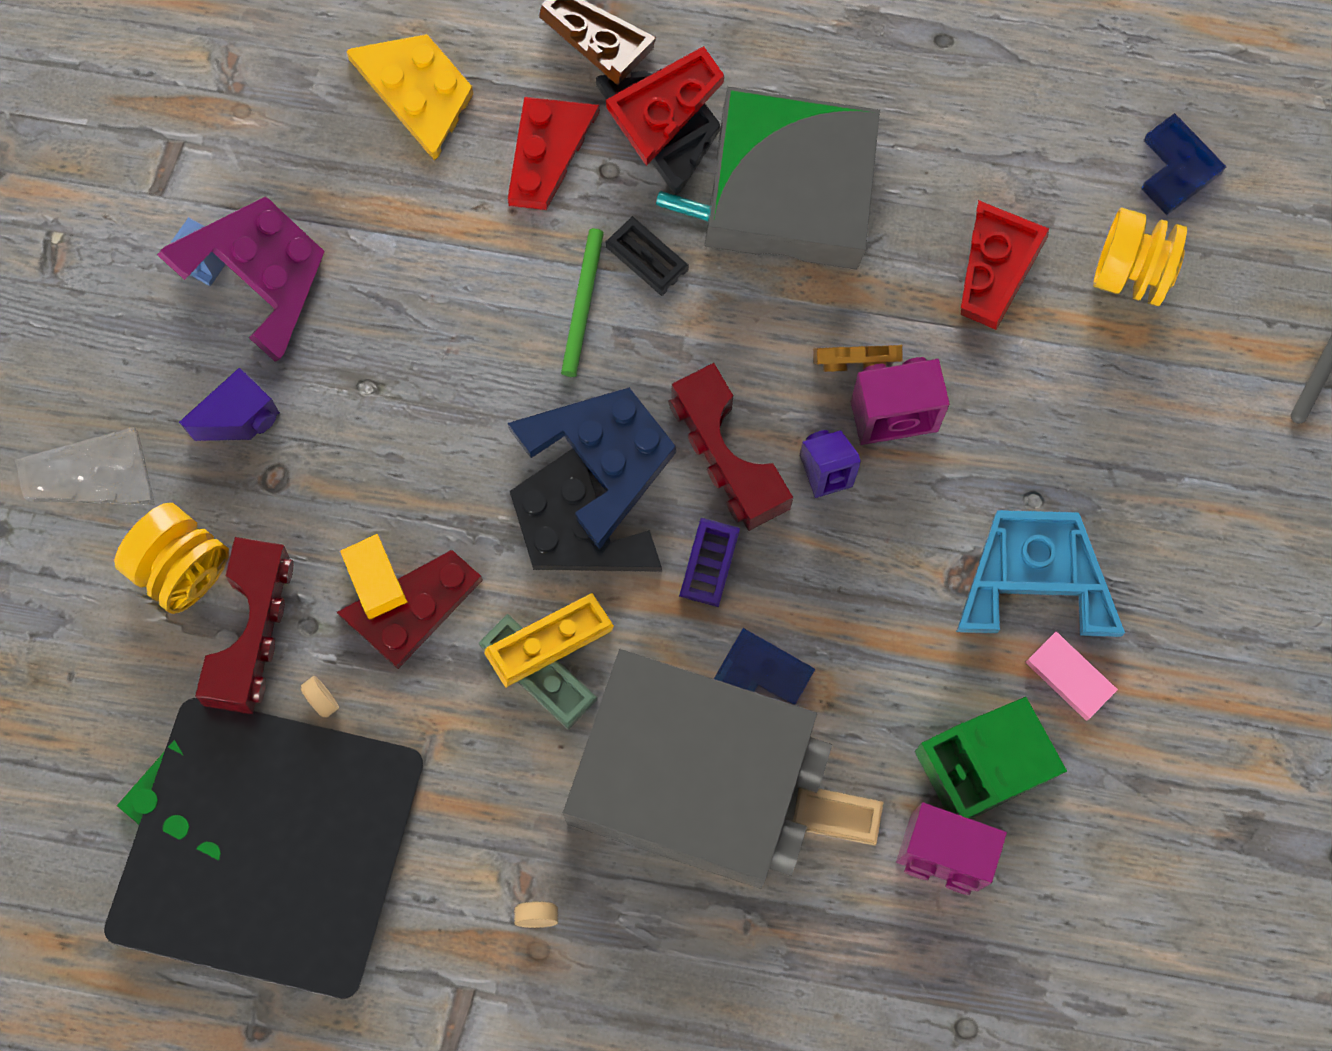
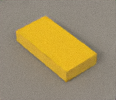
[340,534,407,620]

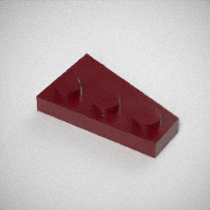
[337,550,483,669]

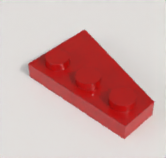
[606,46,724,166]
[508,97,600,210]
[961,200,1049,330]

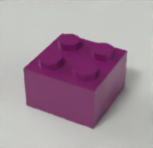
[850,357,950,445]
[896,802,1007,895]

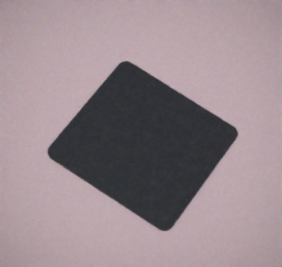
[104,698,423,999]

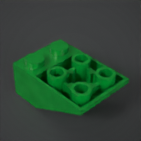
[915,697,1067,819]

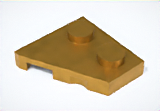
[813,345,903,372]

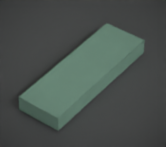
[479,614,597,730]

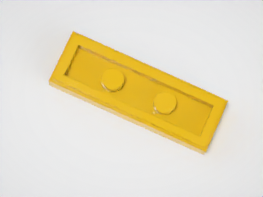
[484,593,614,688]

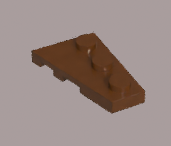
[539,0,656,85]

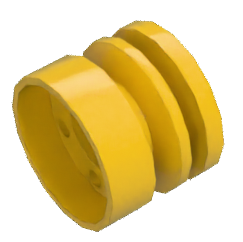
[1093,207,1187,307]
[114,502,229,614]

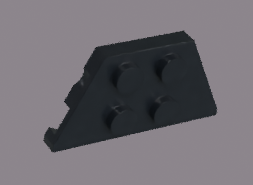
[596,69,720,195]

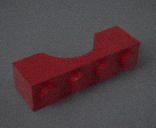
[668,363,793,531]
[195,537,294,714]

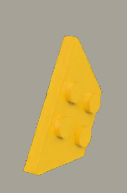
[346,34,474,160]

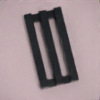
[606,216,689,296]

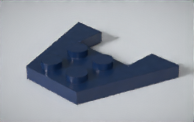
[507,387,676,549]

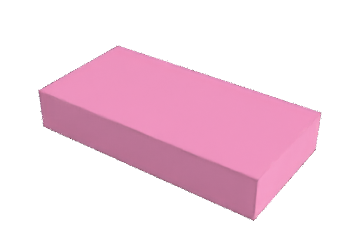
[1025,632,1118,721]

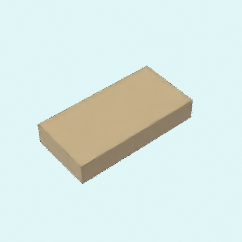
[793,788,884,846]

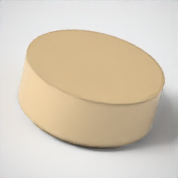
[301,676,339,718]
[514,902,558,928]

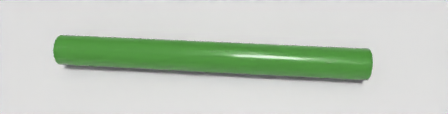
[561,228,604,377]

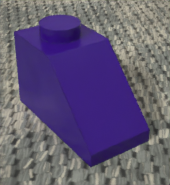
[179,368,280,441]
[800,430,861,498]

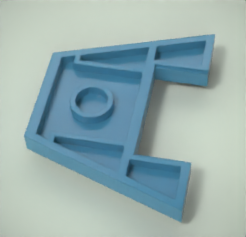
[956,510,1125,637]

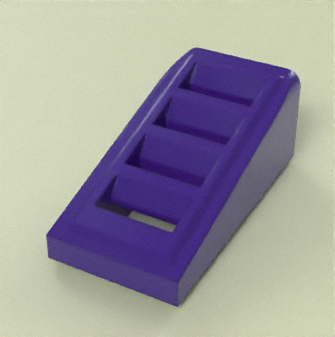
[679,518,740,607]

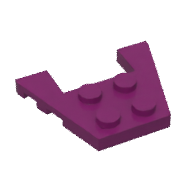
[157,196,325,362]

